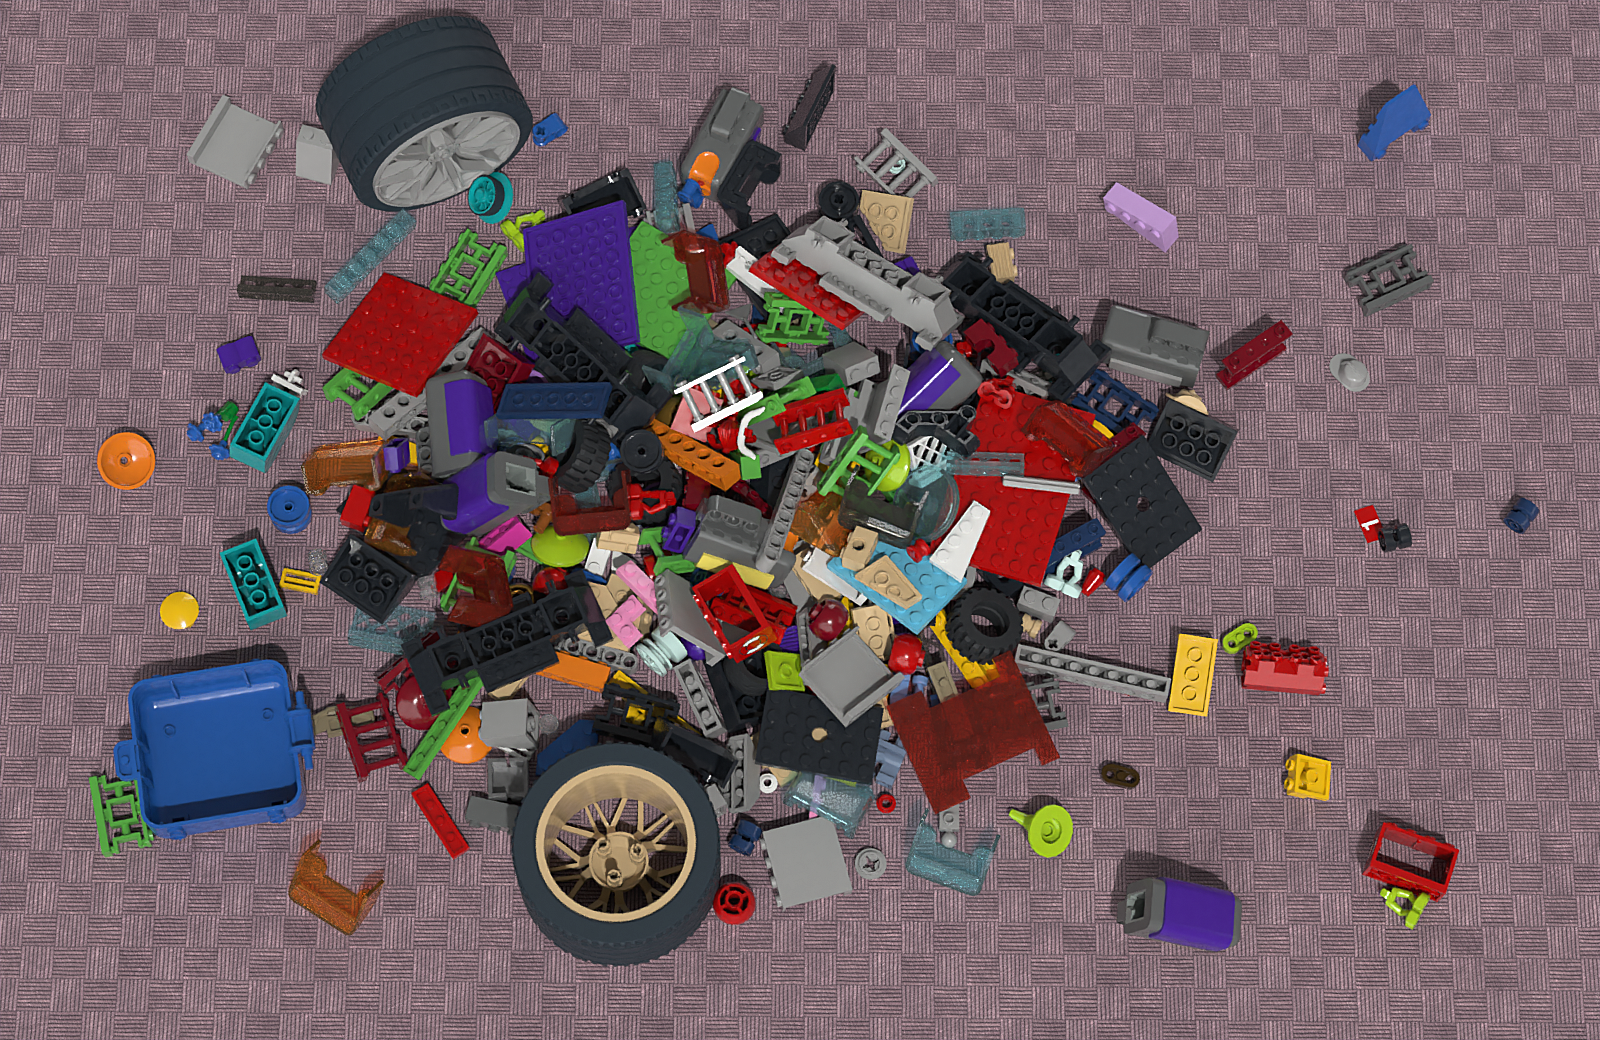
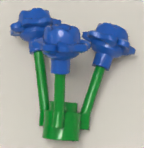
[186,401,239,460]

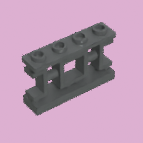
[1344,244,1434,317]
[981,678,1069,743]

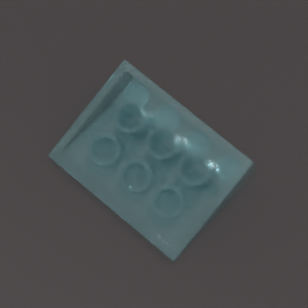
[670,338,759,390]

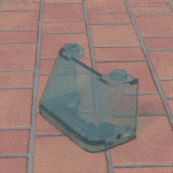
[783,772,875,840]

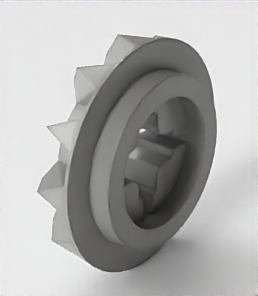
[855,848,887,880]

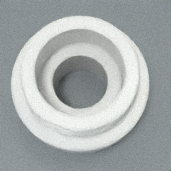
[760,773,778,793]

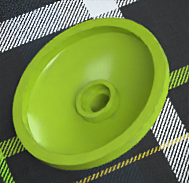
[864,439,910,492]
[531,524,589,567]

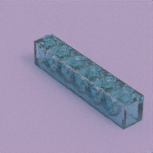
[324,209,416,305]

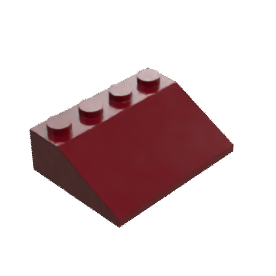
[463,333,535,429]

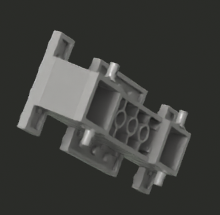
[771,216,964,351]

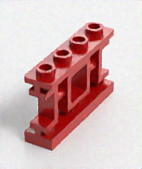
[710,584,798,645]

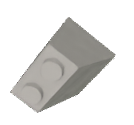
[296,124,340,185]
[822,341,880,386]
[478,698,540,750]

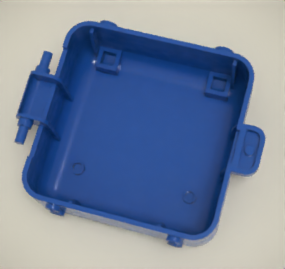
[113,658,316,840]

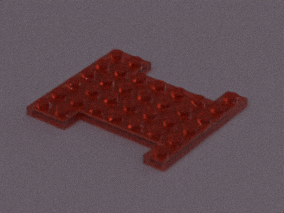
[885,651,1060,815]

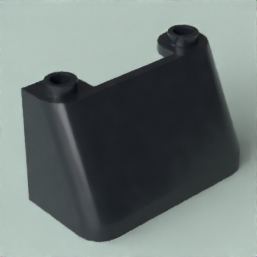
[717,141,782,230]
[557,168,647,218]

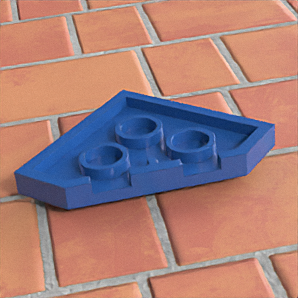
[536,719,598,776]

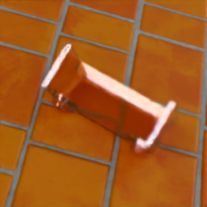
[364,472,442,556]
[288,839,385,936]

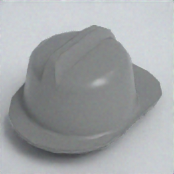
[1329,353,1370,392]

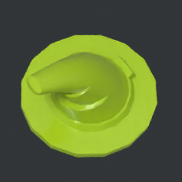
[1009,804,1073,858]

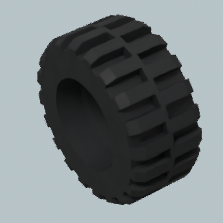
[546,418,611,494]
[608,452,684,528]
[945,587,1024,665]

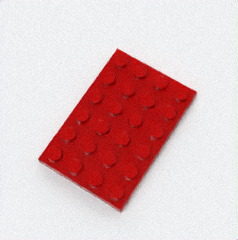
[748,244,865,331]

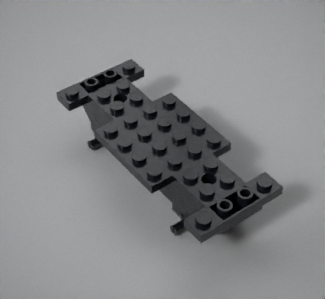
[941,251,1112,404]
[494,272,673,449]
[401,569,613,717]

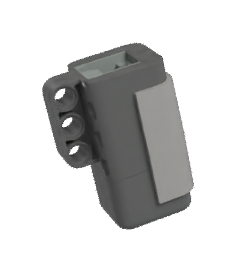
[1101,305,1210,388]

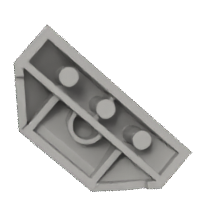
[718,734,760,814]

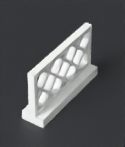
[906,436,961,488]

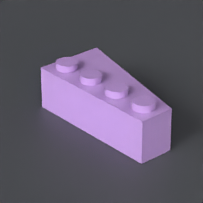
[1103,182,1179,252]

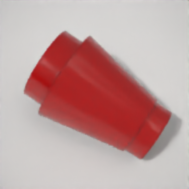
[1081,567,1106,597]

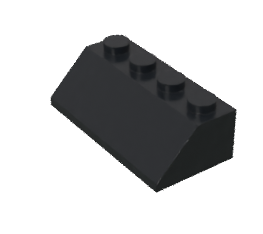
[750,457,790,510]

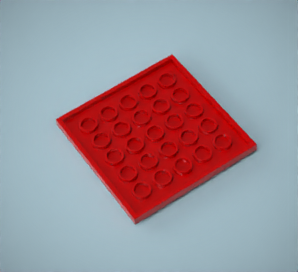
[322,272,478,398]

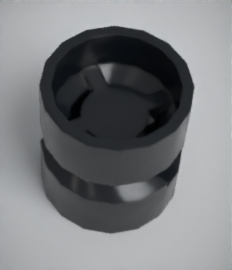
[1378,523,1412,553]

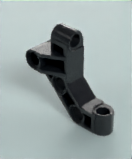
[891,405,981,457]

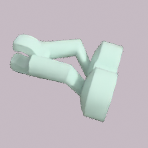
[1044,550,1083,598]

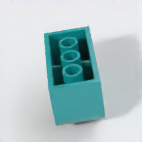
[230,382,300,473]
[219,539,288,630]

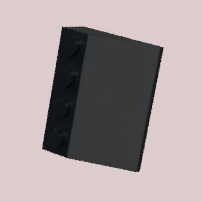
[783,64,836,151]
[1148,398,1239,483]
[319,533,419,624]
[703,652,767,733]

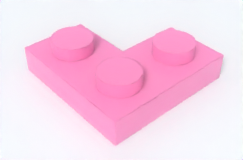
[606,594,646,649]

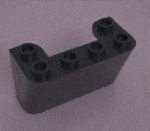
[369,483,459,528]

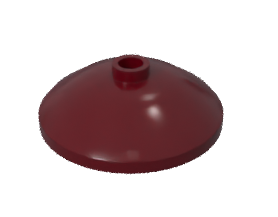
[396,675,453,730]

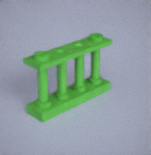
[322,368,393,421]
[737,376,817,427]
[816,425,901,514]
[638,527,697,576]
[440,537,518,614]

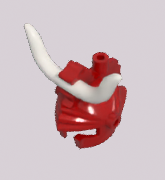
[707,407,765,460]

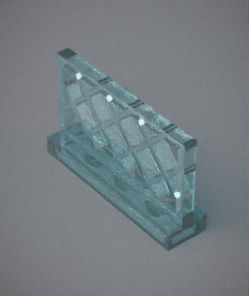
[347,606,436,655]

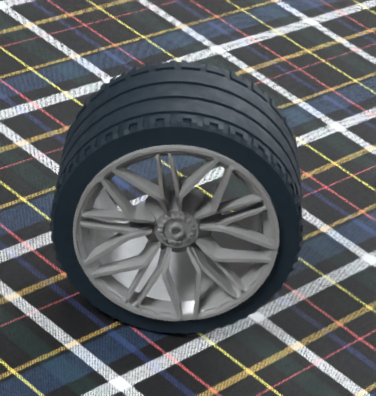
[315,16,533,212]

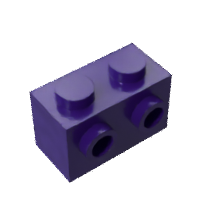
[661,506,696,554]

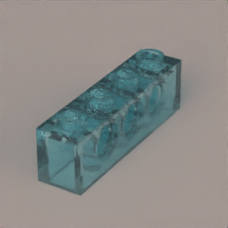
[654,161,680,234]
[949,208,1026,241]

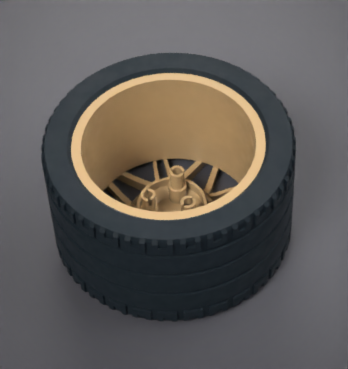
[511,742,721,967]

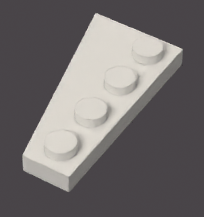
[929,500,990,583]

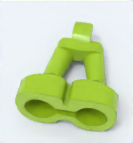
[500,210,545,253]
[1380,887,1431,930]

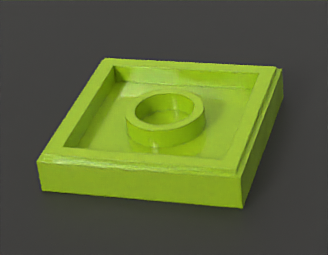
[764,651,805,693]

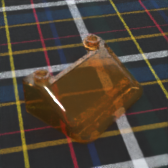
[789,479,863,557]

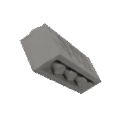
[711,320,781,375]
[673,659,727,740]

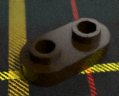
[1101,764,1140,790]

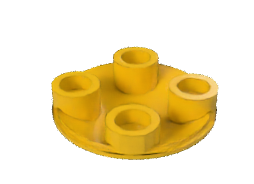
[160,592,199,629]

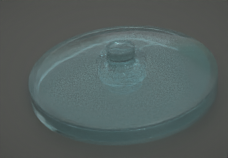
[892,465,960,542]

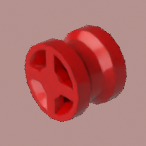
[906,538,931,563]

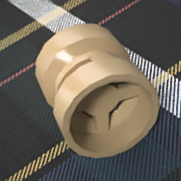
[1022,613,1043,639]

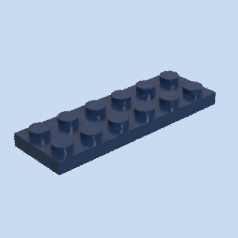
[496,382,612,420]

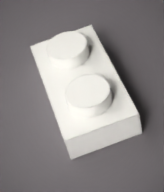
[584,537,611,578]

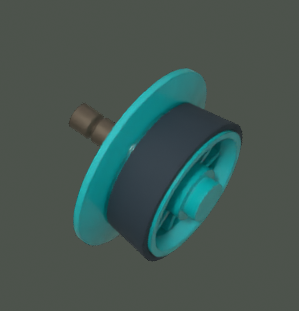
[468,172,513,224]

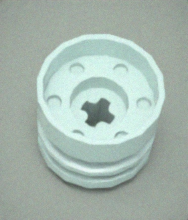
[636,626,688,677]

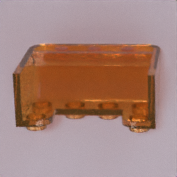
[301,440,388,496]

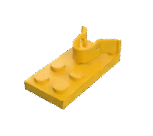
[1167,634,1218,717]

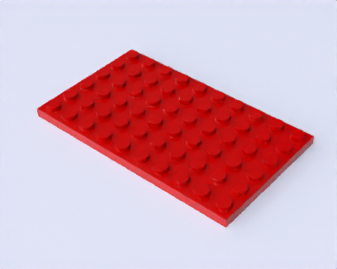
[930,386,1096,587]

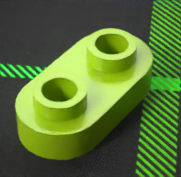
[1222,623,1258,654]

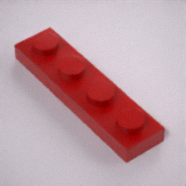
[411,783,470,860]

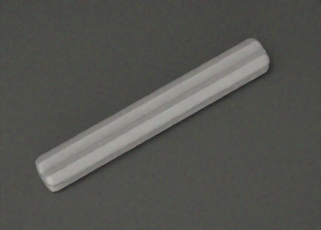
[1003,475,1080,494]

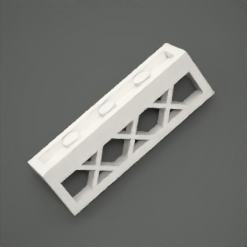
[726,246,785,313]

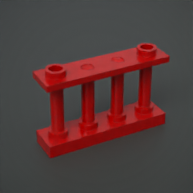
[772,387,854,455]

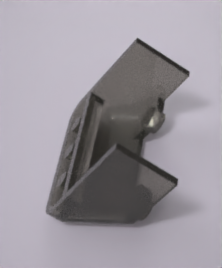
[837,464,929,549]

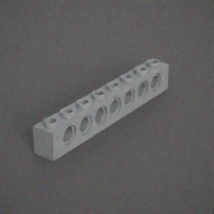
[368,327,493,441]
[1012,644,1171,703]

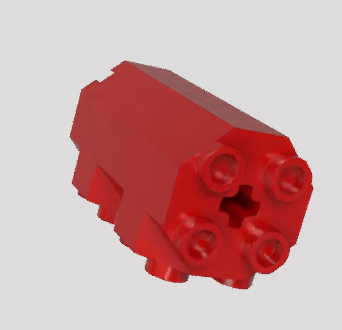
[1241,641,1329,695]

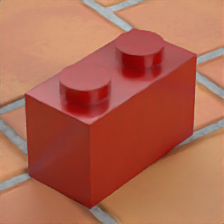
[340,485,376,532]

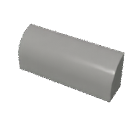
[796,607,828,686]

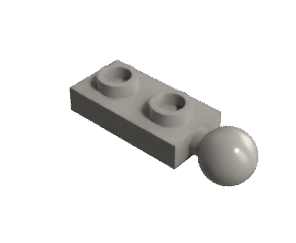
[939,791,959,848]

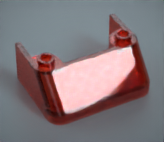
[661,229,730,316]
[548,468,632,536]
[438,545,513,627]

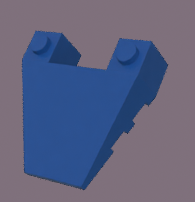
[1357,84,1431,162]

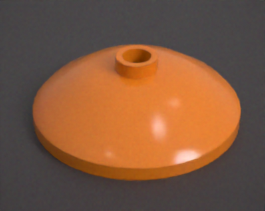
[97,432,155,490]
[440,706,493,764]

